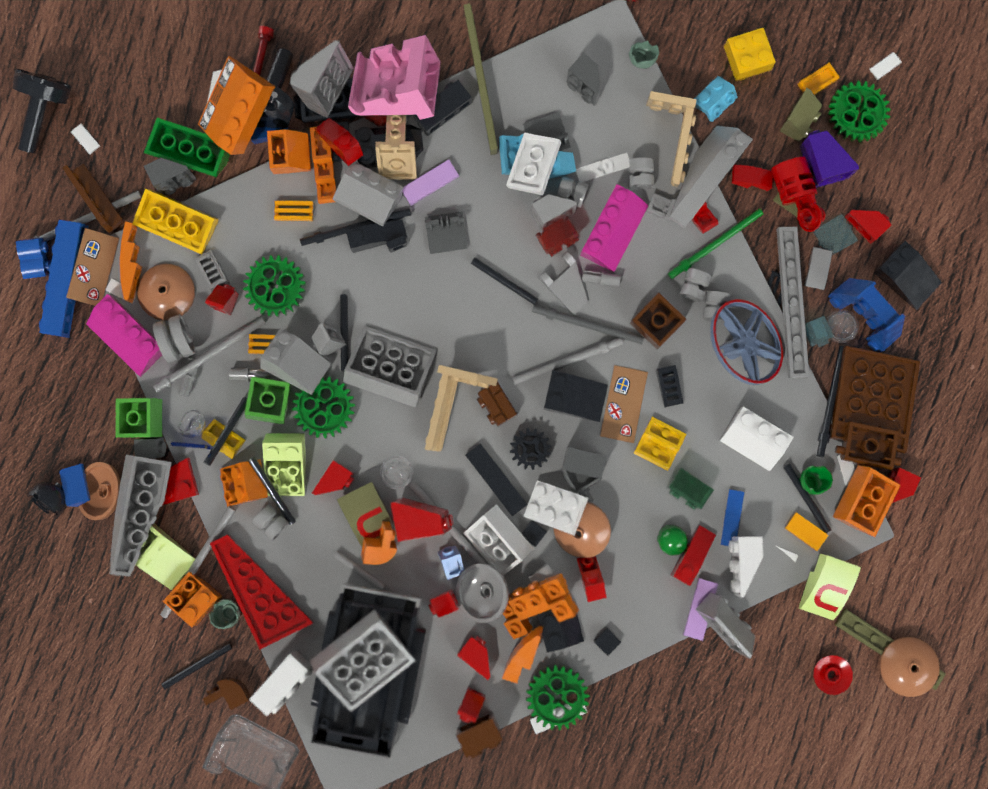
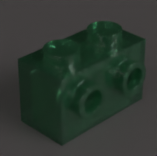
[666,468,714,511]

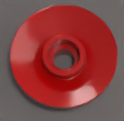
[813,655,853,695]

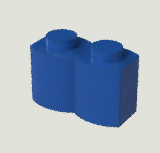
[16,237,51,279]

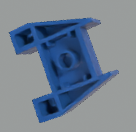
[828,278,905,353]

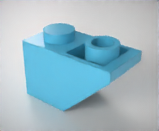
[549,151,576,179]

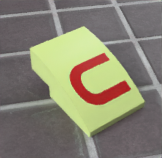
[799,554,861,620]

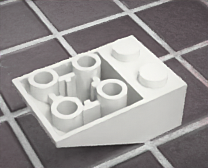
[729,536,763,598]

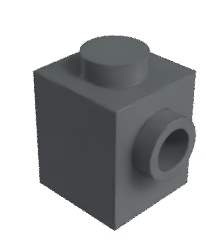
[134,437,166,459]

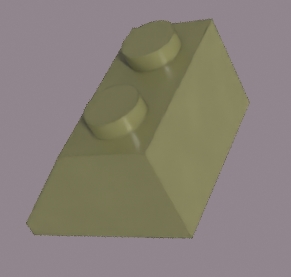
[780,88,822,142]

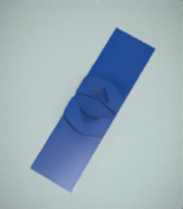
[721,489,744,546]

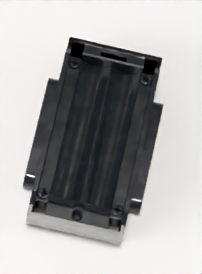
[311,583,426,758]

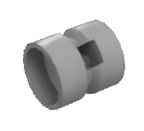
[629,158,654,190]
[556,176,589,208]
[679,268,712,302]
[703,291,731,323]
[252,504,289,541]

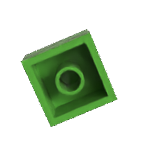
[244,377,291,425]
[116,398,162,437]

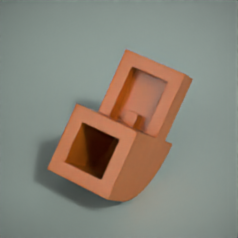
[361,521,397,565]

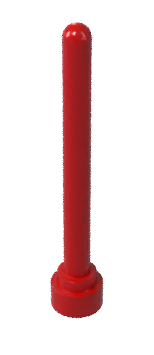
[253,26,274,76]

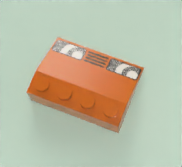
[198,56,275,155]

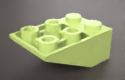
[262,433,306,496]
[136,523,195,590]

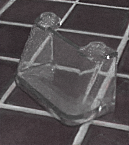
[202,714,299,789]

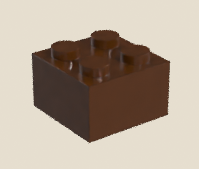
[630,293,687,350]
[456,712,503,758]

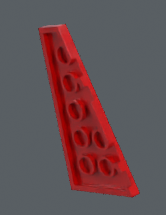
[210,534,314,649]

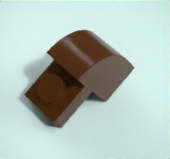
[203,678,251,710]

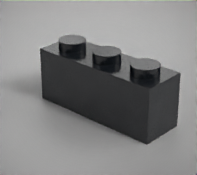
[413,80,472,136]

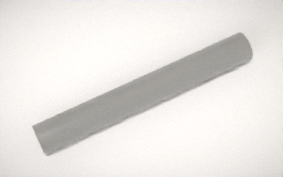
[334,551,386,590]

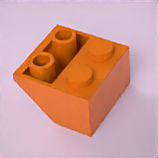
[267,129,311,174]
[220,459,268,507]
[162,571,222,628]

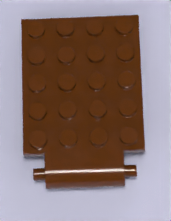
[830,346,920,470]

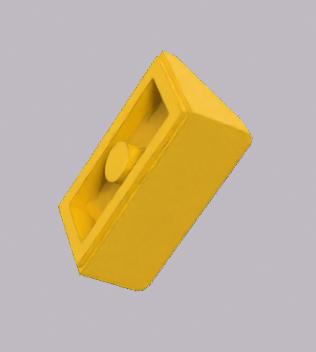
[201,419,246,459]

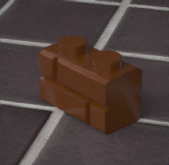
[476,381,517,427]

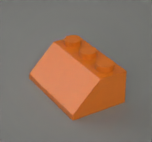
[833,465,900,537]

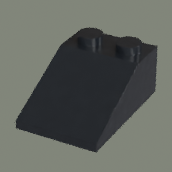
[873,241,942,310]
[543,370,608,422]

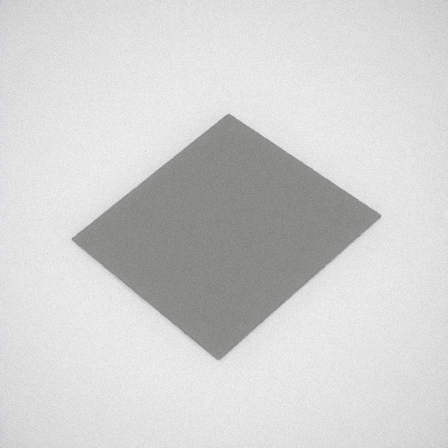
[103,0,894,789]

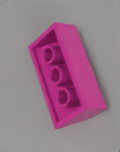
[580,184,649,272]
[86,294,162,377]

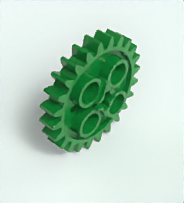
[828,81,891,143]
[243,255,306,317]
[292,376,356,439]
[526,665,590,731]

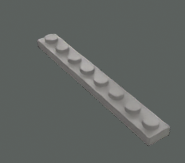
[776,227,809,379]

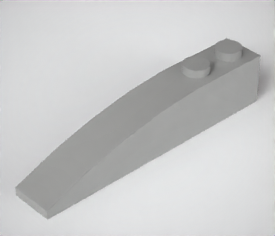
[669,126,753,229]
[110,455,171,577]

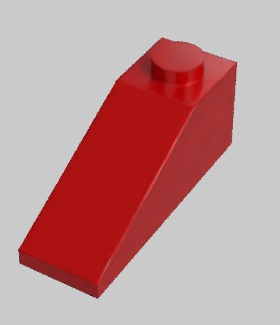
[315,118,363,166]
[671,525,716,586]
[428,589,460,618]

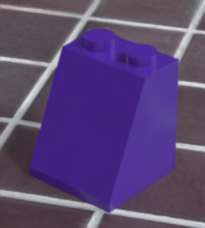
[800,130,859,188]

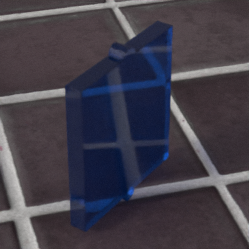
[171,442,212,450]

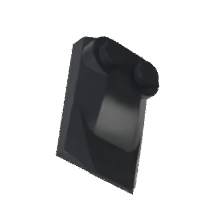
[293,78,359,122]
[355,125,424,168]

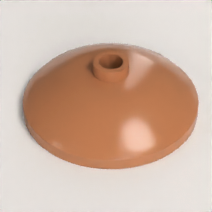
[137,264,195,321]
[79,462,121,520]
[553,502,611,558]
[880,637,939,697]

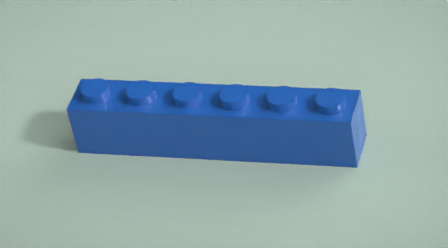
[39,220,88,338]

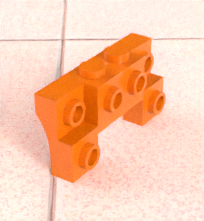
[503,573,579,639]

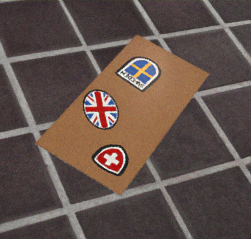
[66,228,119,306]
[600,365,648,443]

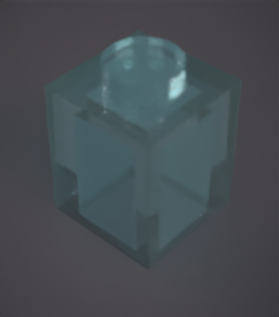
[805,316,834,347]

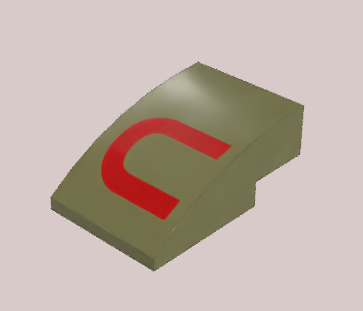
[337,482,397,547]

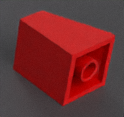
[391,498,453,542]

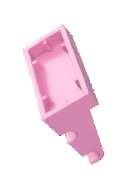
[348,35,441,120]

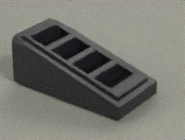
[656,365,683,408]

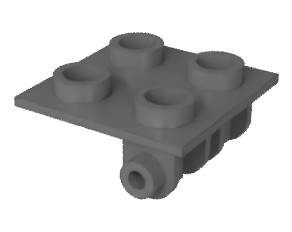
[523,112,571,151]
[425,211,468,254]

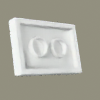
[506,133,561,195]
[524,480,588,536]

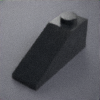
[346,220,408,253]

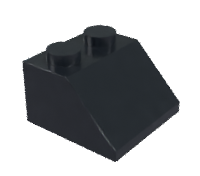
[537,609,584,653]

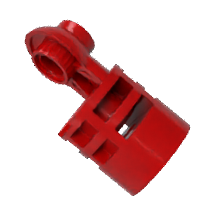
[771,156,825,232]

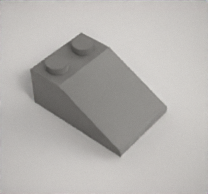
[260,328,331,395]

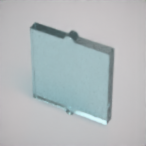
[813,214,858,255]

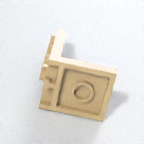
[646,91,697,187]
[375,115,417,180]
[425,365,498,452]

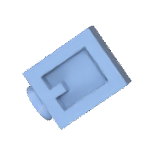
[437,546,465,580]

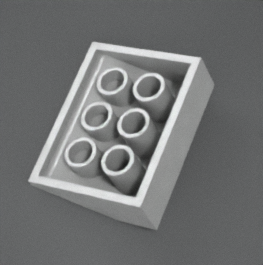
[290,40,354,118]
[343,326,437,408]
[310,610,415,712]

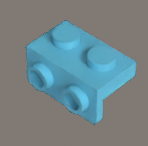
[695,76,737,122]
[499,133,524,175]

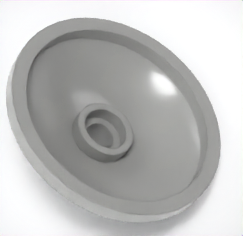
[456,563,509,623]

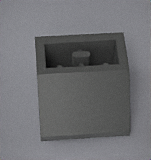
[566,53,600,106]
[144,158,197,195]

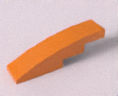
[310,127,337,204]
[120,222,142,304]

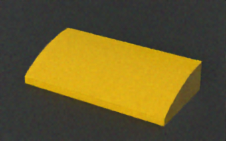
[133,189,219,254]

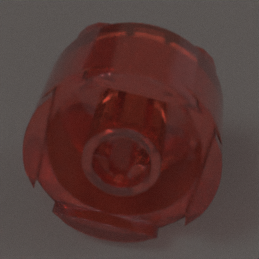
[535,216,580,257]

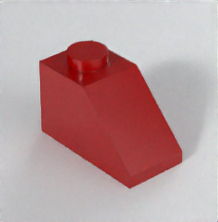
[845,210,892,244]
[205,284,239,315]
[312,460,355,495]
[457,635,490,680]

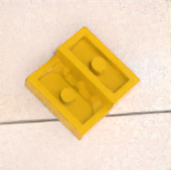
[633,417,687,471]

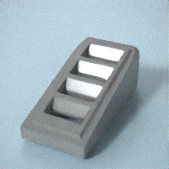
[194,250,230,291]

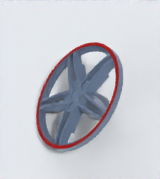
[710,299,783,385]

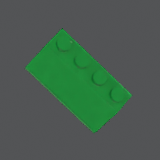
[144,118,230,177]

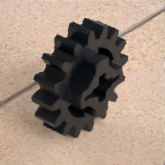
[510,428,551,470]

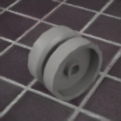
[153,314,196,363]

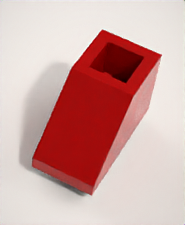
[887,468,921,503]
[577,556,607,602]
[457,687,486,723]

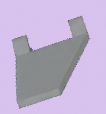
[539,252,588,315]

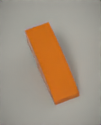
[502,626,543,683]

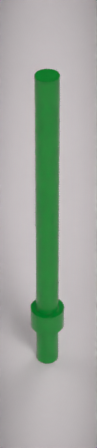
[668,208,764,279]

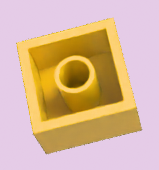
[724,28,776,81]

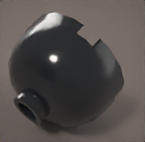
[27,482,67,519]

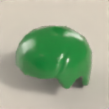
[800,465,833,495]
[657,524,688,556]

